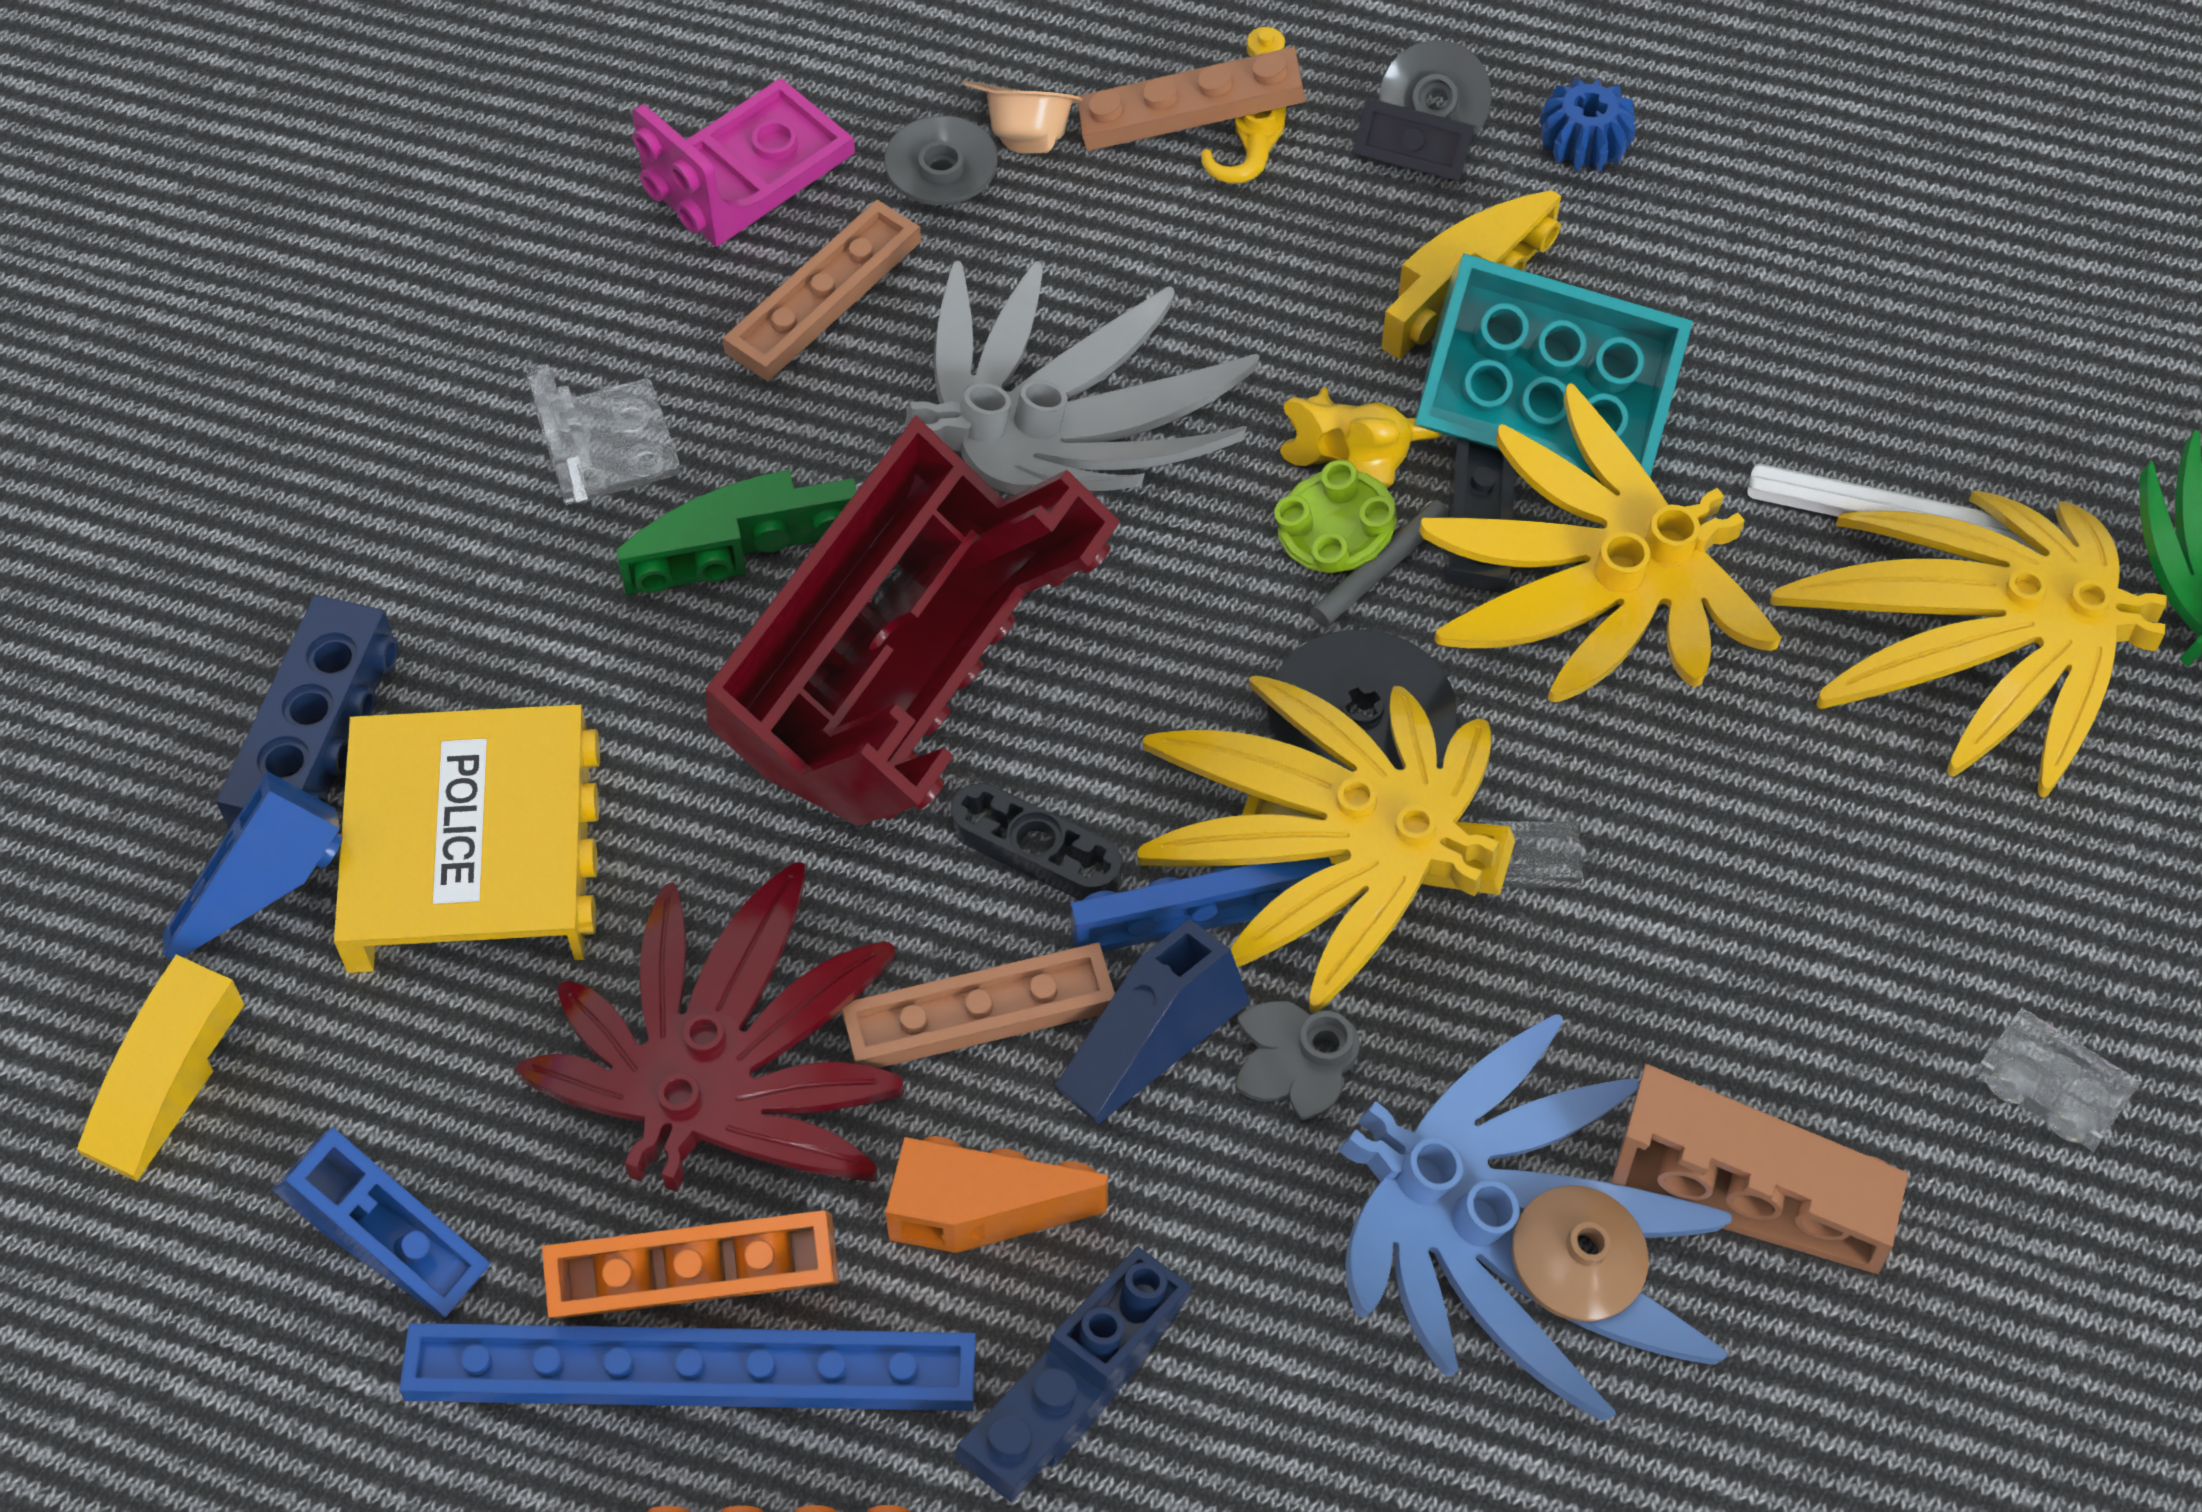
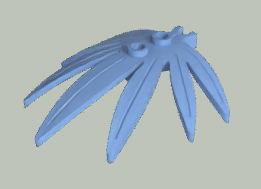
[1338,1014,1732,1421]

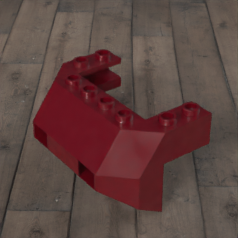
[706,415,1120,826]

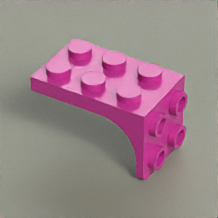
[632,78,855,247]

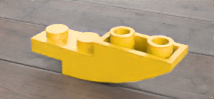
[1381,190,1561,360]

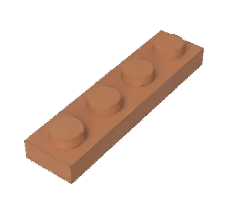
[1078,47,1306,151]
[722,200,921,382]
[841,942,1115,1068]

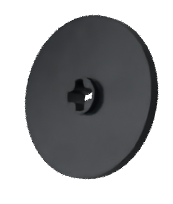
[1267,629,1457,771]

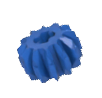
[1539,77,1636,172]

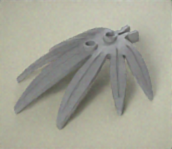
[905,260,1260,495]

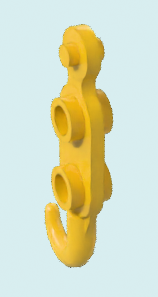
[1201,27,1286,184]

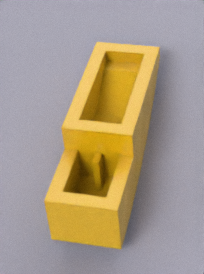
[77,954,245,1182]

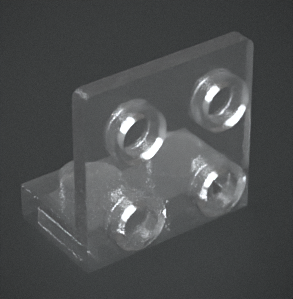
[526,364,681,506]

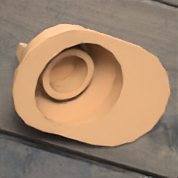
[962,81,1083,154]

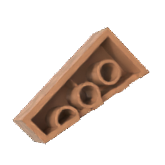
[1611,1064,1909,1275]

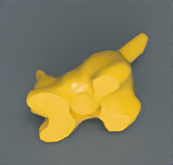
[1280,387,1444,489]

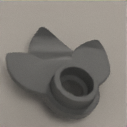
[1236,1001,1360,1120]

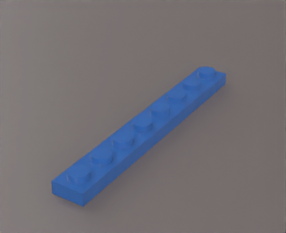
[399,1323,976,1411]

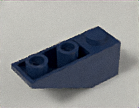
[1055,919,1250,1125]

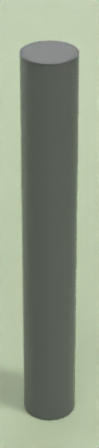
[1311,500,1448,628]

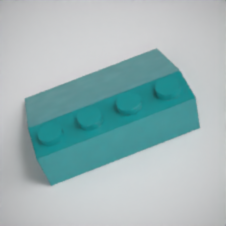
[1414,253,1693,480]

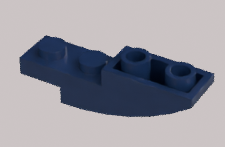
[955,1246,1193,1502]

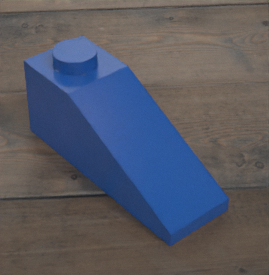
[163,771,343,960]
[272,1127,491,1318]

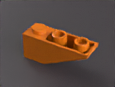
[885,1136,1108,1253]

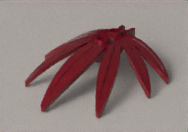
[516,862,904,1192]

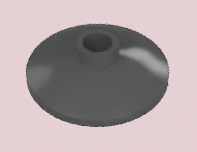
[1379,40,1492,136]
[884,116,998,205]

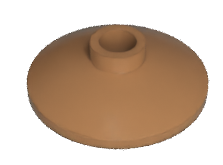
[1511,1185,1649,1322]

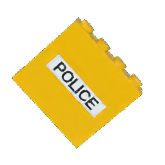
[334,704,600,973]

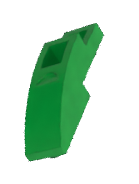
[616,469,857,595]

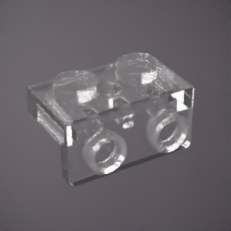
[1975,1007,2141,1152]

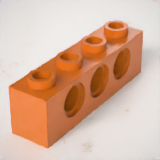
[542,1210,840,1319]

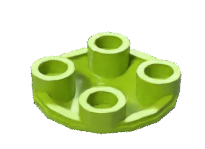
[1274,460,1397,573]

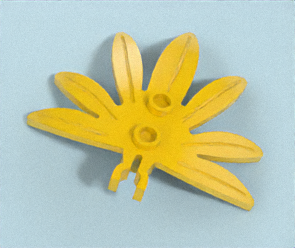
[1419,383,1782,702]
[1770,491,2167,798]
[1137,676,1499,1014]

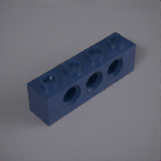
[216,594,398,829]

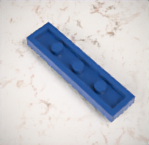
[1070,857,1332,952]

